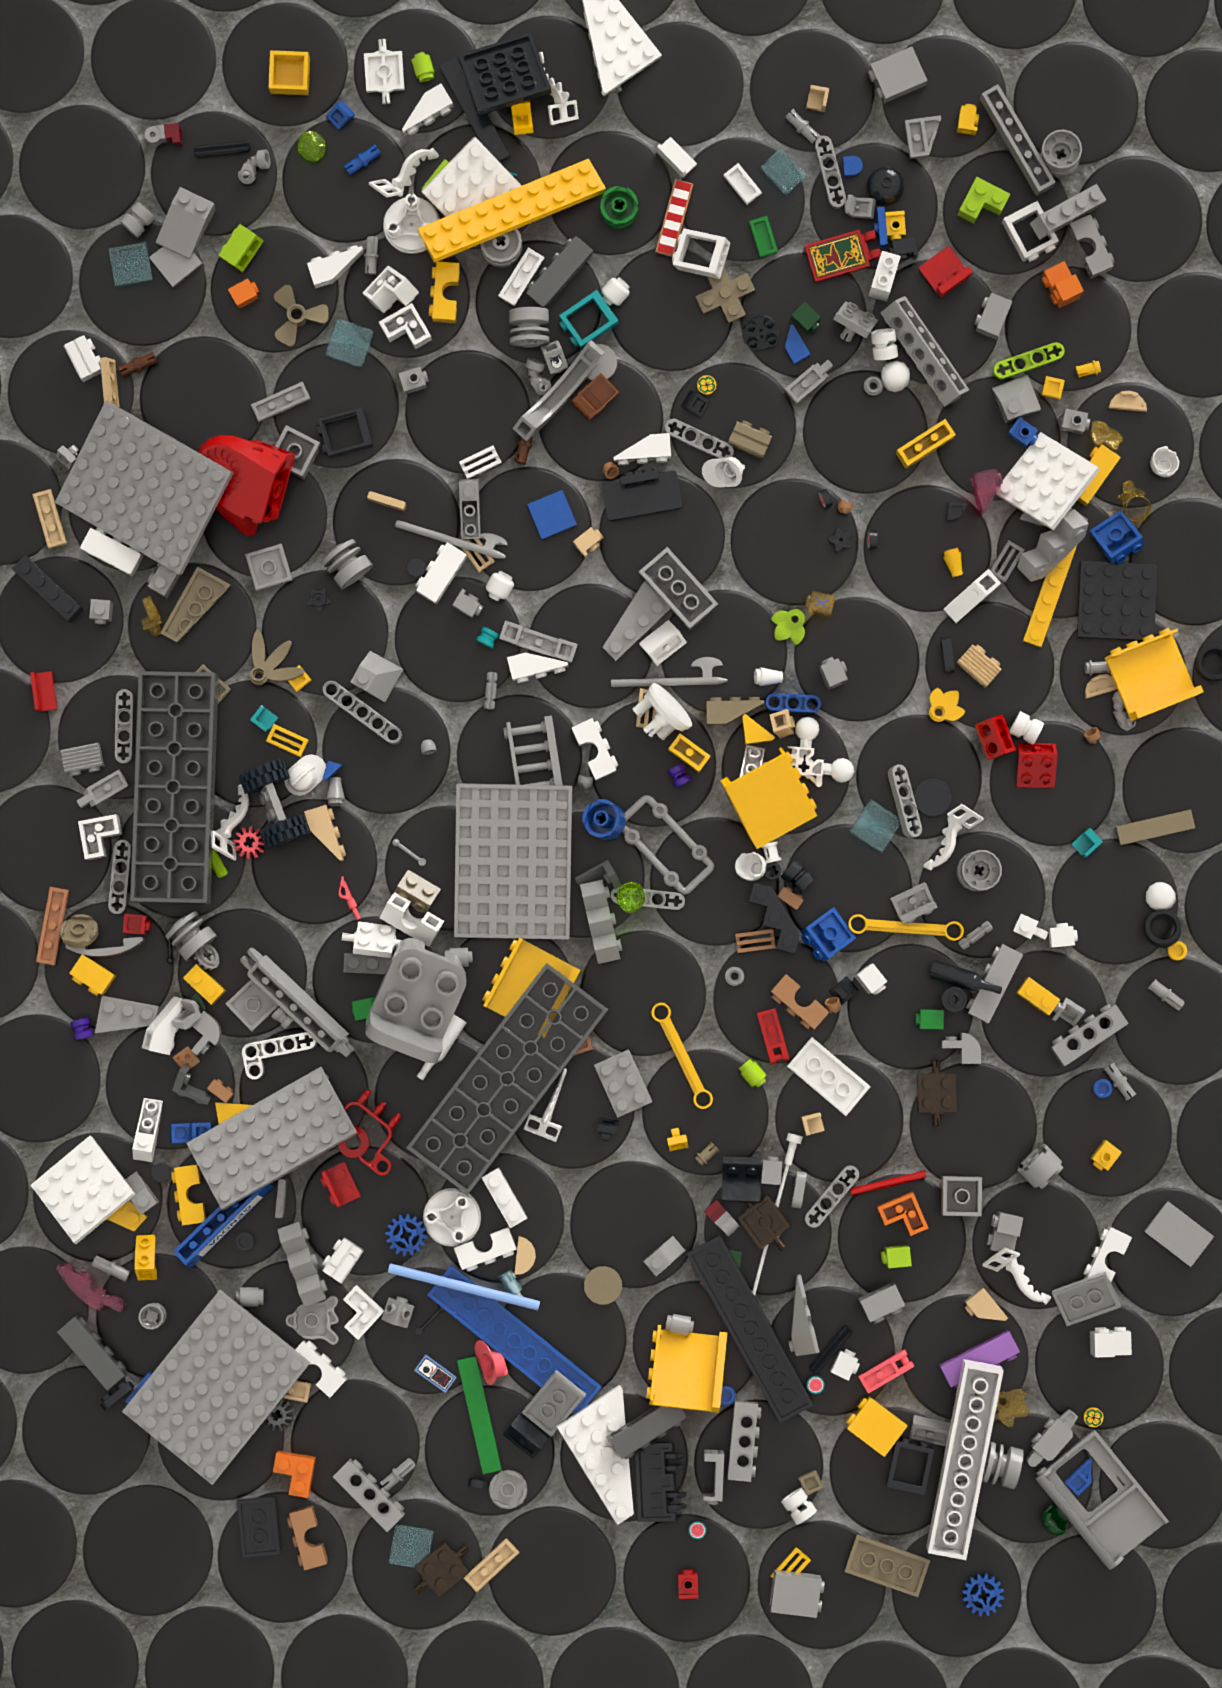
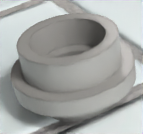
[864,376,883,396]
[725,967,744,986]

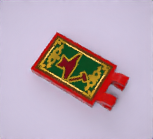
[805,229,881,283]

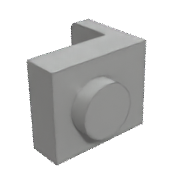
[844,195,876,219]
[1052,997,1086,1026]
[171,999,202,1030]

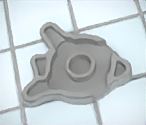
[286,1296,339,1345]

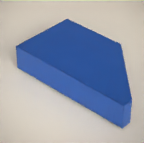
[784,324,811,365]
[1064,1457,1092,1496]

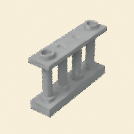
[503,716,563,785]

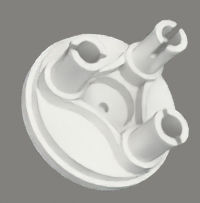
[383,194,440,254]
[632,683,692,740]
[423,1188,481,1246]

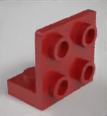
[919,246,973,299]
[1016,743,1058,788]
[320,1162,361,1208]

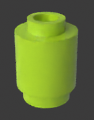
[411,52,435,82]
[739,1059,766,1088]

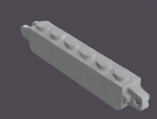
[240,948,355,1057]

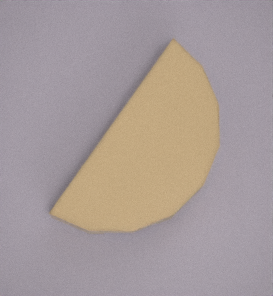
[1108,391,1147,412]
[1085,674,1118,699]
[514,1236,536,1275]

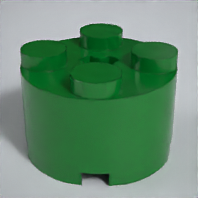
[600,186,638,229]

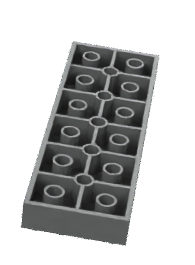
[130,671,219,904]
[406,963,609,1195]

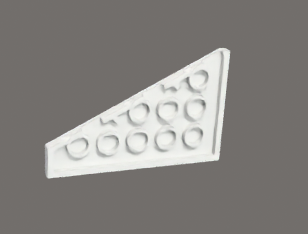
[582,0,662,96]
[556,1385,634,1525]

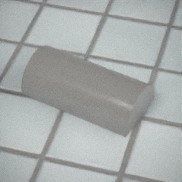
[638,547,718,630]

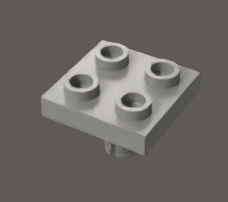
[833,301,878,342]

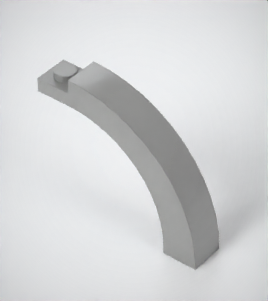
[512,340,605,441]

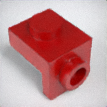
[123,914,151,935]

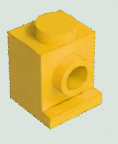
[957,104,979,135]
[885,211,906,241]

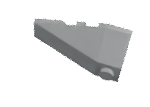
[788,1274,820,1356]

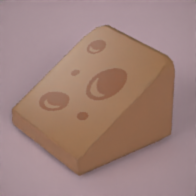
[172,1046,201,1069]

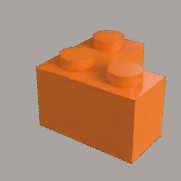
[1041,261,1084,308]
[876,1192,928,1236]
[273,1450,316,1498]

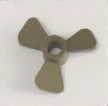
[274,285,329,347]

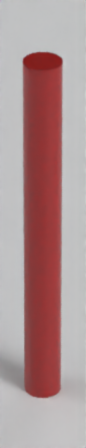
[850,1170,927,1196]

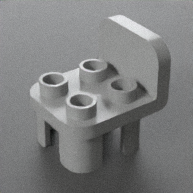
[365,938,466,1063]

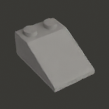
[156,187,216,259]

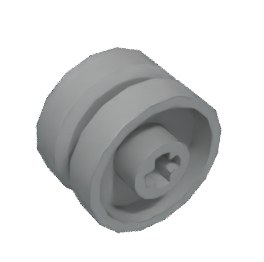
[480,229,522,268]

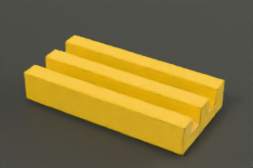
[266,724,309,757]
[770,1547,811,1578]

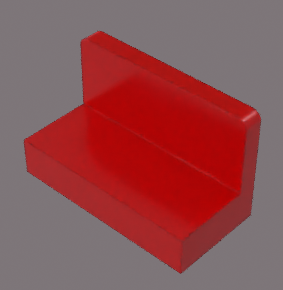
[30,671,58,712]

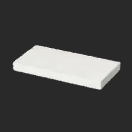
[787,1037,870,1116]

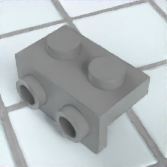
[890,882,937,923]

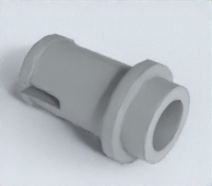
[1084,660,1109,675]

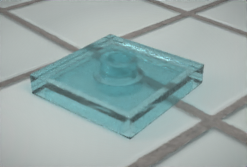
[109,242,153,287]
[325,319,374,367]
[849,800,901,853]
[389,1524,434,1568]

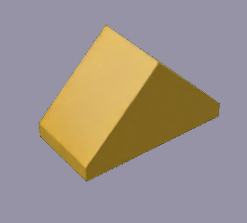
[742,714,775,745]

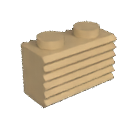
[956,644,1001,688]

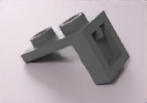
[575,860,622,890]
[172,1064,213,1105]

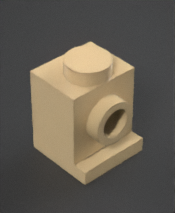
[573,527,604,558]
[770,709,795,738]

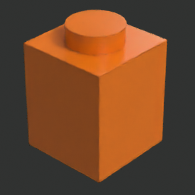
[228,278,259,309]

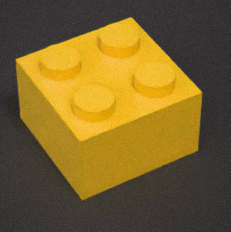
[269,51,310,95]

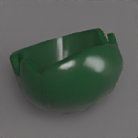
[1041,1505,1069,1536]

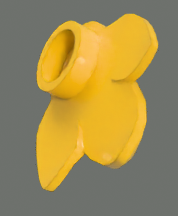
[929,688,965,722]

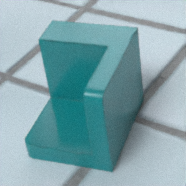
[250,705,279,733]
[1072,828,1103,858]

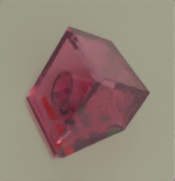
[970,468,1003,516]

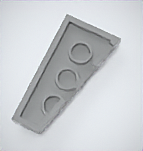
[603,581,670,661]

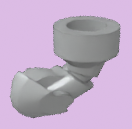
[238,149,271,184]
[526,358,551,395]
[1112,691,1136,731]

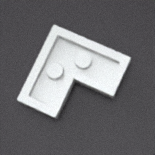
[343,1285,384,1340]

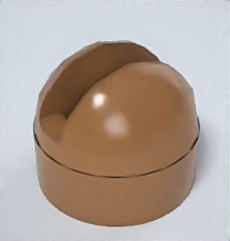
[603,462,619,479]
[837,499,854,514]
[1084,727,1101,744]
[824,997,841,1013]

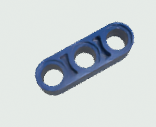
[765,693,821,714]

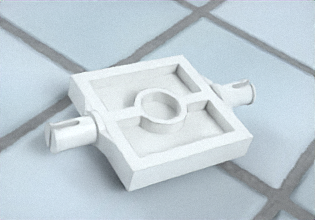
[364,39,405,104]
[342,922,402,958]

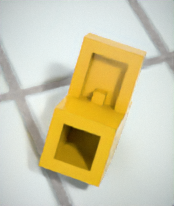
[511,100,534,135]

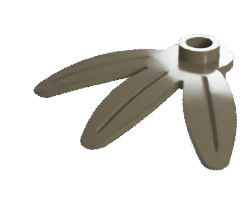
[249,630,304,685]

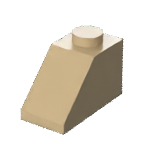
[964,1287,1008,1321]

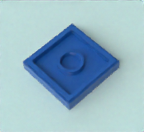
[527,490,577,540]

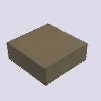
[798,1469,824,1496]

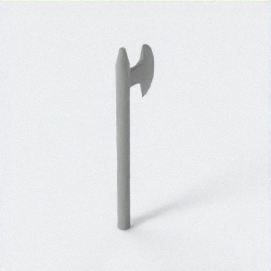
[395,520,507,559]
[611,657,728,687]

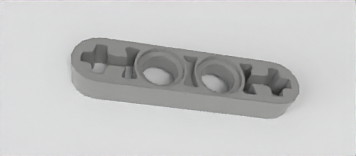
[815,136,846,209]
[665,419,734,459]
[115,689,134,764]
[888,765,922,838]
[108,840,132,914]
[611,887,685,910]
[805,1165,859,1228]

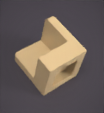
[806,85,829,112]
[801,1112,825,1136]

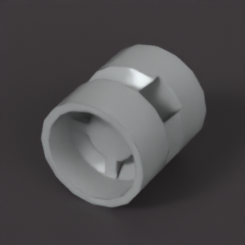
[120,201,156,238]
[139,1302,167,1329]

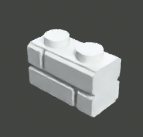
[64,336,101,382]
[322,1238,364,1283]

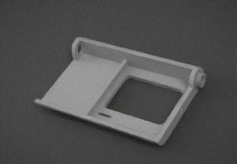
[1035,1430,1169,1570]

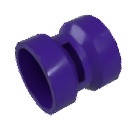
[667,763,692,788]
[70,1017,93,1041]

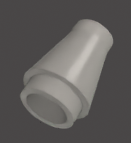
[326,777,345,806]

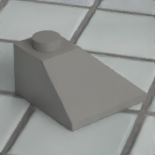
[992,375,1041,424]
[350,651,404,702]

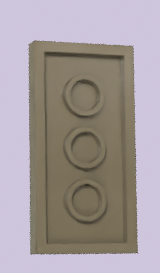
[844,1534,930,1597]

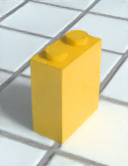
[846,1396,907,1457]

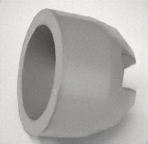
[421,739,437,755]
[578,775,594,789]

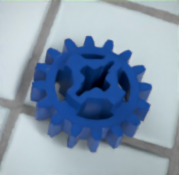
[385,1214,427,1256]
[962,1573,1004,1616]

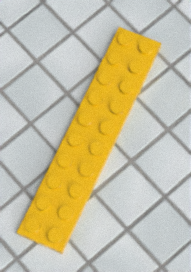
[418,159,606,263]

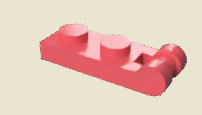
[858,1349,914,1393]

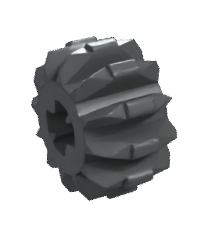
[264,1398,294,1431]

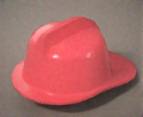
[475,1340,508,1385]

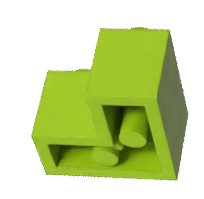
[957,177,1010,224]

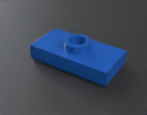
[874,207,888,249]

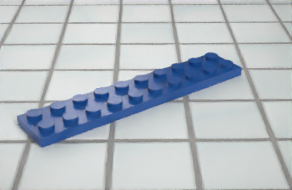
[427,1265,602,1414]

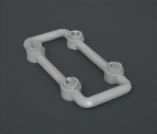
[622,795,714,895]

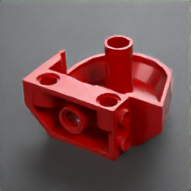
[197,435,296,536]

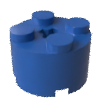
[582,799,626,840]

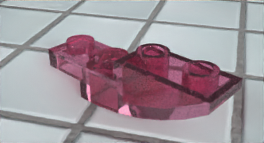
[56,1263,127,1312]

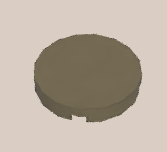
[60,914,99,948]
[584,1266,622,1305]

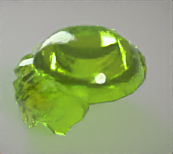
[297,131,326,162]
[616,882,645,913]

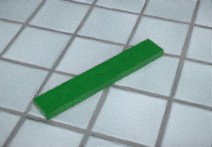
[457,1356,502,1474]

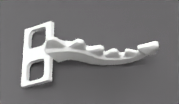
[538,52,579,125]
[369,148,439,197]
[211,785,249,861]
[923,804,984,870]
[524,1068,567,1142]
[982,1248,1051,1304]

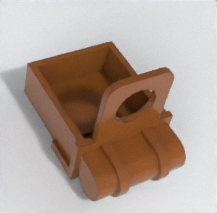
[571,373,619,420]

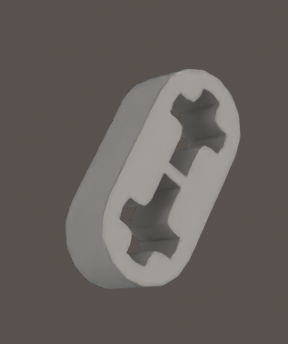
[791,1171,807,1209]

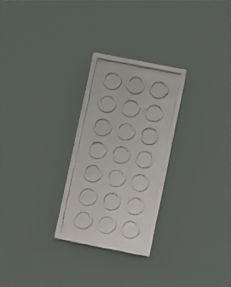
[187,1067,358,1210]

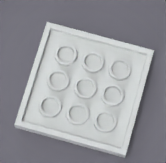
[421,137,521,217]
[994,432,1100,530]
[31,1136,136,1244]

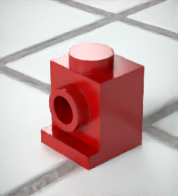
[678,1569,698,1599]

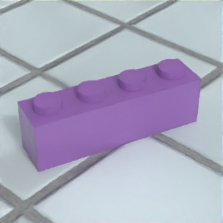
[939,1330,1020,1388]

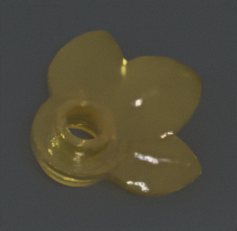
[1091,421,1123,451]
[996,1389,1029,1427]

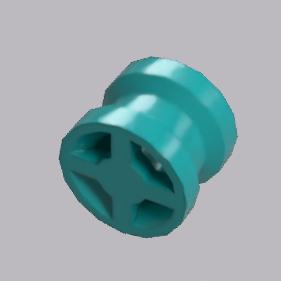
[476,626,499,649]

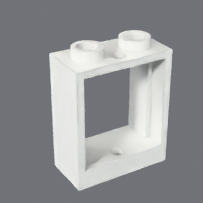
[1002,201,1059,262]
[672,228,731,279]
[868,251,901,302]

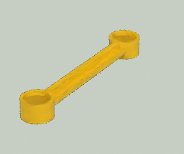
[848,914,964,941]
[651,1003,713,1109]

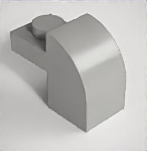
[191,1011,222,1055]
[941,1033,981,1064]

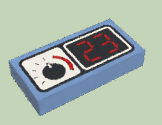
[414,1354,457,1393]

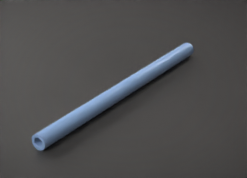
[388,1263,540,1311]

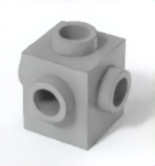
[381,1296,414,1328]

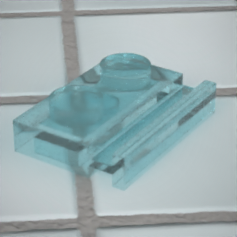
[760,148,807,196]

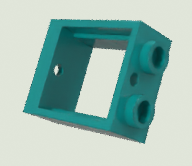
[558,290,619,350]

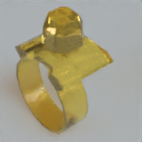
[1118,481,1151,522]
[141,595,162,636]

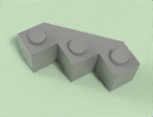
[1017,509,1089,582]
[580,880,623,964]
[277,1222,328,1307]

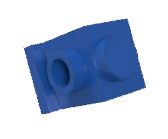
[1007,417,1038,448]

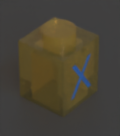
[805,591,835,617]

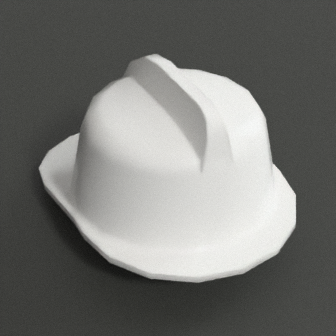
[702,457,745,487]
[285,754,326,796]

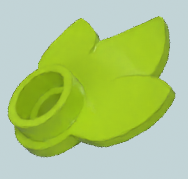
[771,609,805,645]

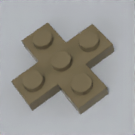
[695,267,755,324]

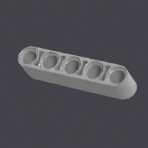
[323,681,402,745]

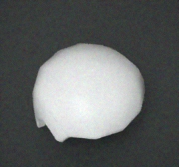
[881,360,910,392]
[1150,446,1179,477]
[735,852,766,881]
[1146,882,1176,911]

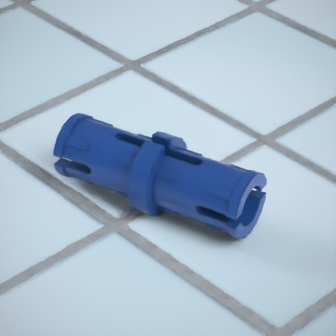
[344,144,381,176]

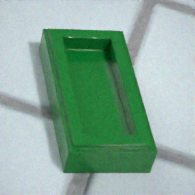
[749,216,778,258]

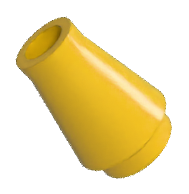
[943,548,963,577]

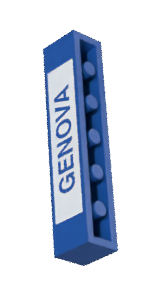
[173,1183,275,1268]

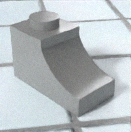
[125,1171,159,1214]
[643,1236,685,1276]

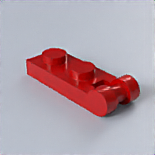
[757,1008,790,1065]

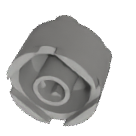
[1018,1144,1063,1189]

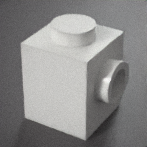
[1048,923,1078,948]
[830,1348,860,1381]

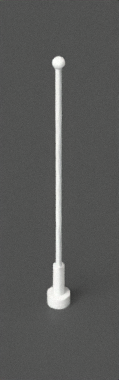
[752,1133,803,1296]

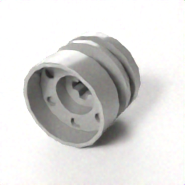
[1040,129,1082,178]
[509,307,549,348]
[322,539,373,589]
[957,850,1002,891]
[165,911,217,962]
[982,1442,1023,1489]

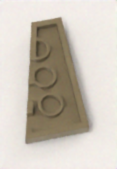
[160,567,231,643]

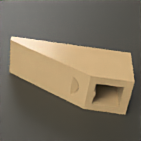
[304,805,346,862]

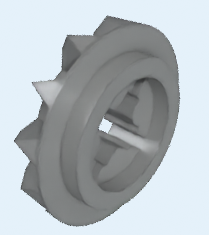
[194,943,219,971]

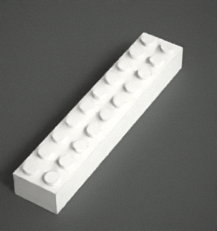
[926,1359,1003,1560]

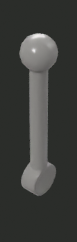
[392,839,426,866]

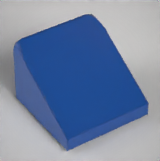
[326,101,355,130]
[323,761,343,781]

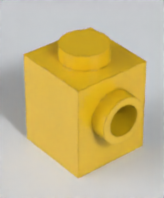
[1090,1140,1122,1171]

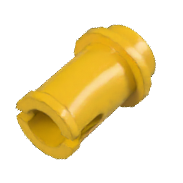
[1076,360,1101,378]

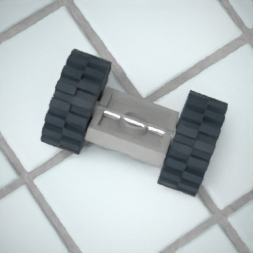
[238,759,311,850]

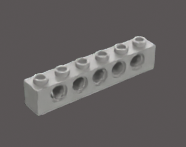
[881,296,969,407]

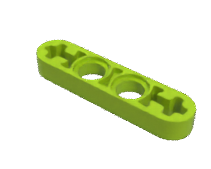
[993,342,1065,380]

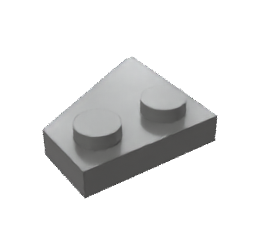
[904,115,941,159]

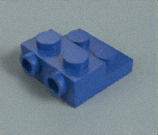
[1090,510,1144,565]
[800,907,856,962]

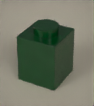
[790,301,821,334]

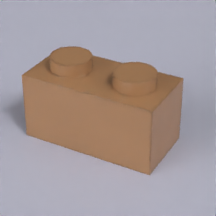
[778,886,804,911]
[207,1079,234,1103]

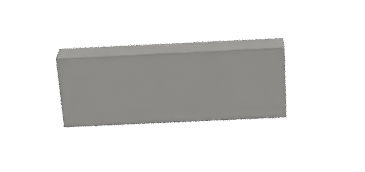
[251,381,311,423]

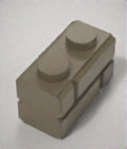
[728,420,772,460]

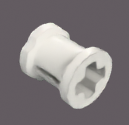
[761,841,782,864]

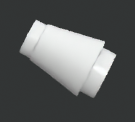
[754,667,783,686]

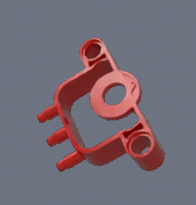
[338,1089,402,1175]

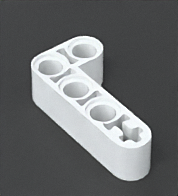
[242,1032,317,1079]

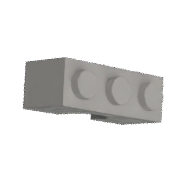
[1068,214,1114,279]

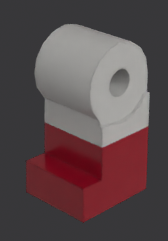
[145,123,183,147]
[704,1200,740,1237]

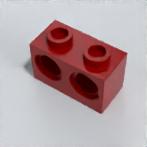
[975,714,1016,760]

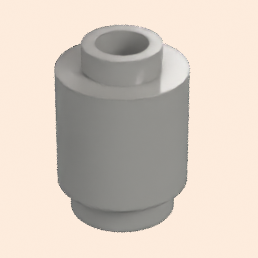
[445,948,473,967]
[236,1287,264,1307]
[665,1314,694,1336]

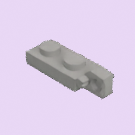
[784,360,833,404]
[77,769,129,808]

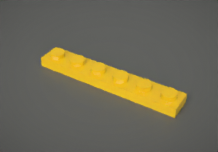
[1023,546,1077,648]

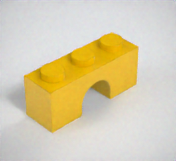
[429,262,460,323]
[172,1164,207,1226]

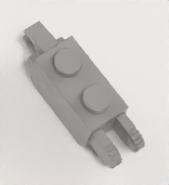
[1026,1409,1078,1467]

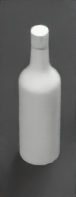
[417,1015,467,1080]

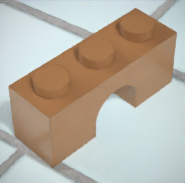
[770,974,829,1030]
[287,1505,328,1570]

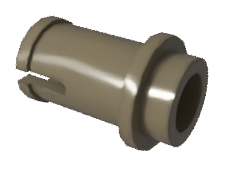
[695,1142,719,1166]

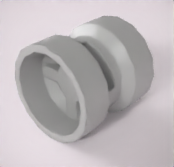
[271,1007,294,1030]

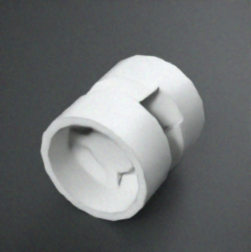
[871,328,898,360]
[1009,711,1044,745]
[781,1488,817,1525]

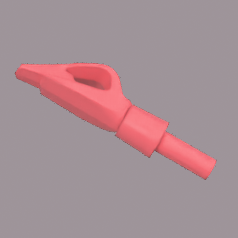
[338,876,361,920]

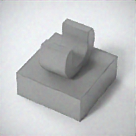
[56,445,79,470]

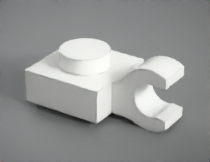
[1013,914,1049,940]

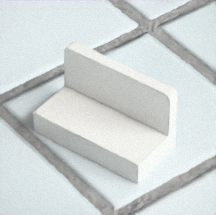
[657,137,697,178]
[639,620,687,666]

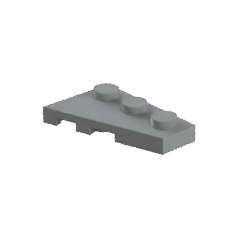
[95,996,159,1034]

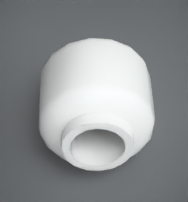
[602,277,630,306]
[486,571,514,601]

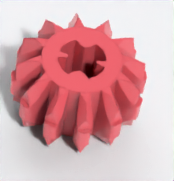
[233,826,264,859]

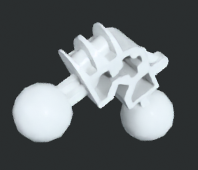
[787,717,854,787]

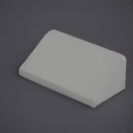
[909,1415,950,1447]

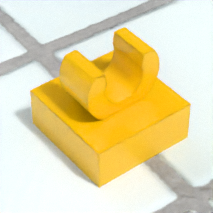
[667,1128,688,1151]

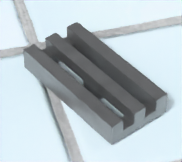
[990,540,1025,583]
[275,1178,288,1218]

